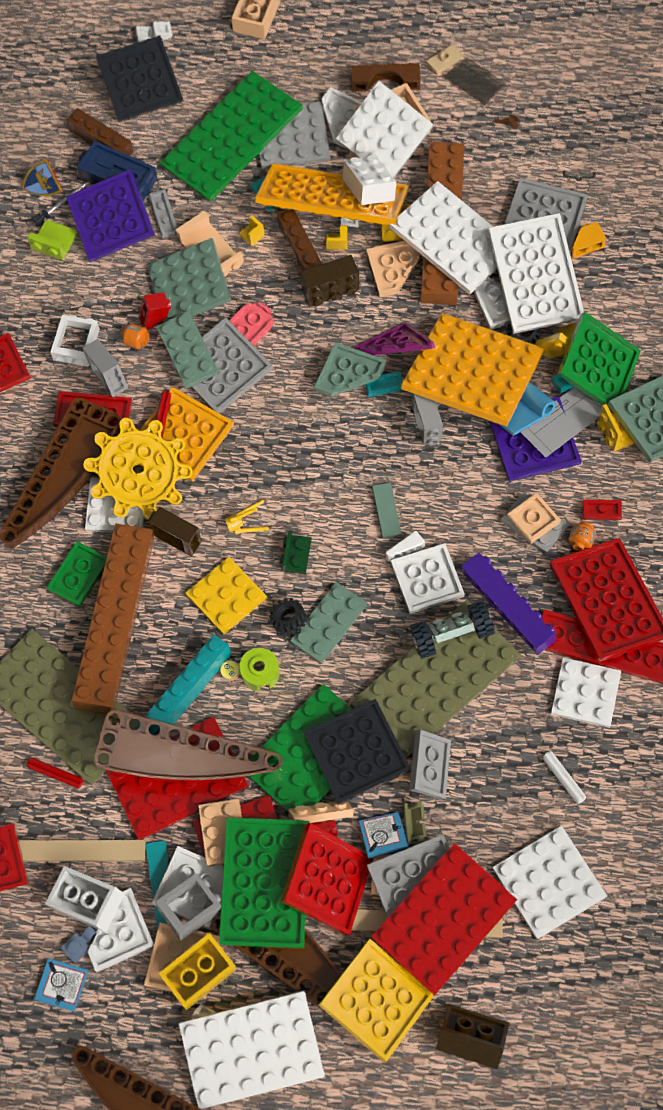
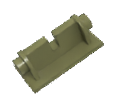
[403,801,427,845]

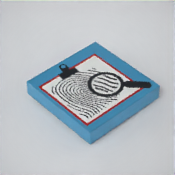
[359,812,408,858]
[34,958,88,1012]

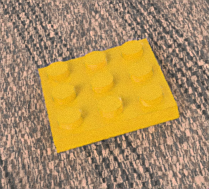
[186,557,267,635]

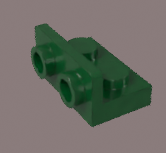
[280,531,312,575]

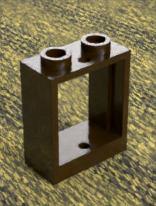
[149,506,202,557]

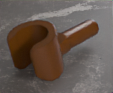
[494,115,520,128]

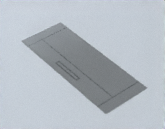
[521,387,602,457]

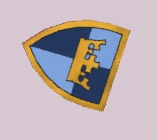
[22,159,63,196]

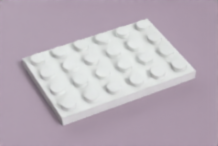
[389,181,498,295]
[488,213,584,334]
[179,990,325,1109]

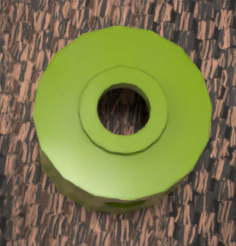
[239,648,280,692]

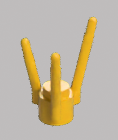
[225,500,269,535]

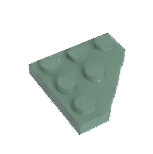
[314,342,386,397]

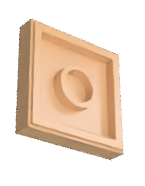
[507,492,561,544]

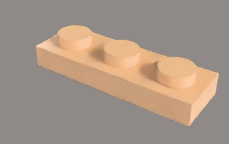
[289,801,353,823]

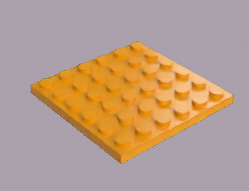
[401,313,544,427]

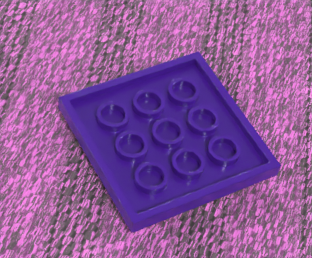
[66,169,155,262]
[489,397,582,482]

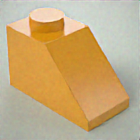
[571,222,607,259]

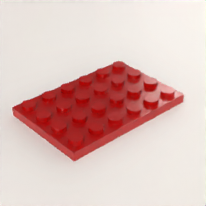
[549,538,663,662]
[105,716,249,840]
[371,843,518,996]

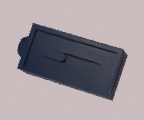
[77,141,158,201]

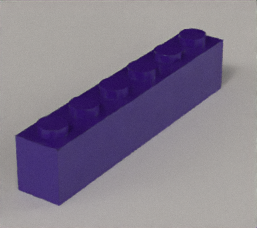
[461,552,556,655]

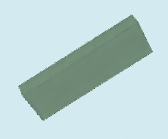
[372,483,402,539]

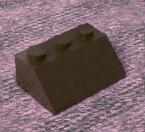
[435,1004,510,1069]

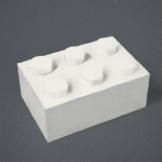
[343,155,396,205]
[45,866,124,932]

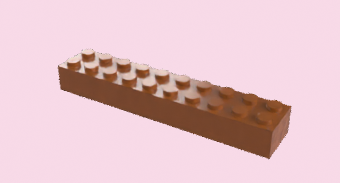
[421,142,465,305]
[72,523,154,714]

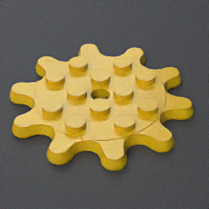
[83,418,193,519]

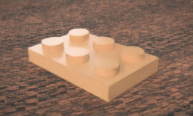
[199,799,242,867]

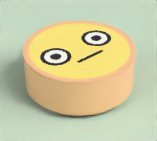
[220,660,240,681]

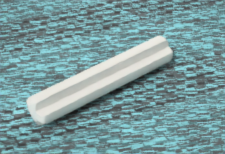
[543,751,586,804]

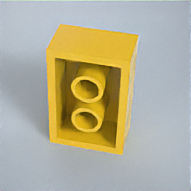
[158,933,236,1010]

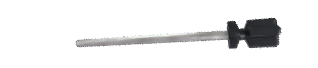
[31,182,89,227]

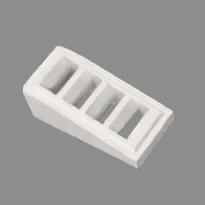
[386,531,425,561]

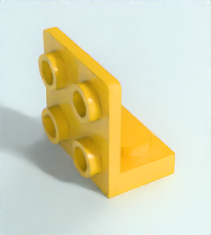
[597,404,635,451]

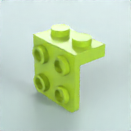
[27,220,77,260]

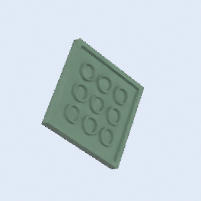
[147,238,232,323]
[607,376,663,463]

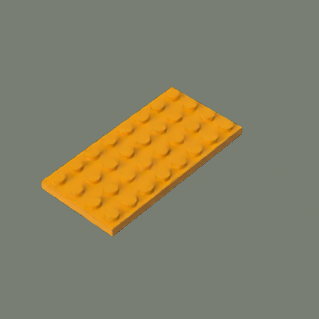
[256,163,409,226]

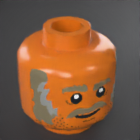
[121,323,149,349]
[569,522,596,551]

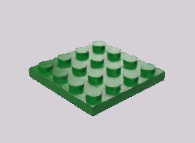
[557,312,641,411]

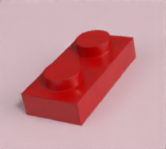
[582,499,622,520]

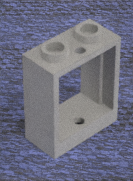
[82,339,128,397]
[412,393,443,446]
[155,873,222,941]

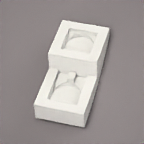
[135,22,172,42]

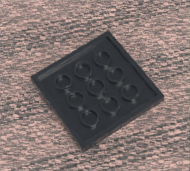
[96,35,184,123]
[303,699,411,804]

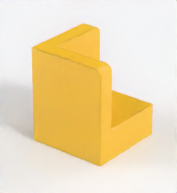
[239,215,264,246]
[326,225,348,250]

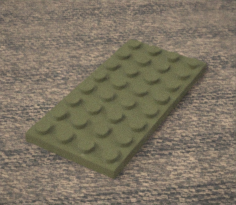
[351,600,521,759]
[0,629,140,786]

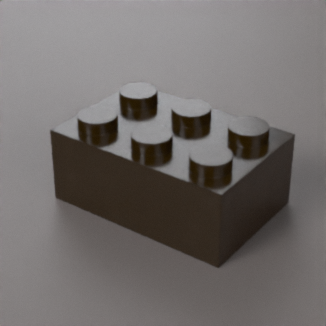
[300,254,359,307]

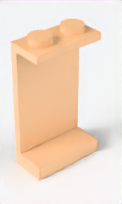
[176,211,243,277]

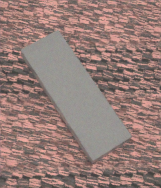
[149,189,177,239]

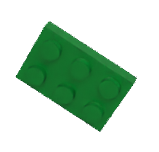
[46,541,107,608]

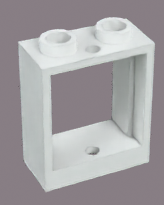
[50,315,99,367]

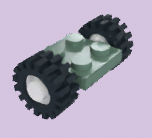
[410,600,495,659]

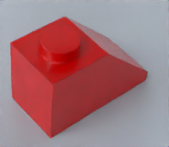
[139,292,171,331]

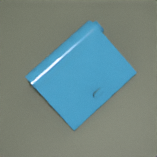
[499,382,556,436]

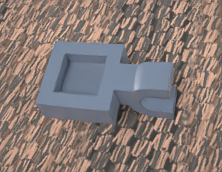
[61,926,97,963]

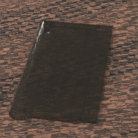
[445,57,506,106]

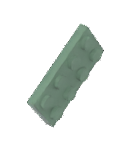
[156,311,219,389]
[290,582,368,664]

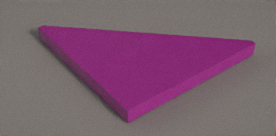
[352,322,435,355]

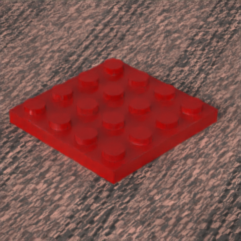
[281,823,373,936]

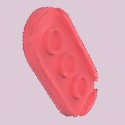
[229,302,273,346]

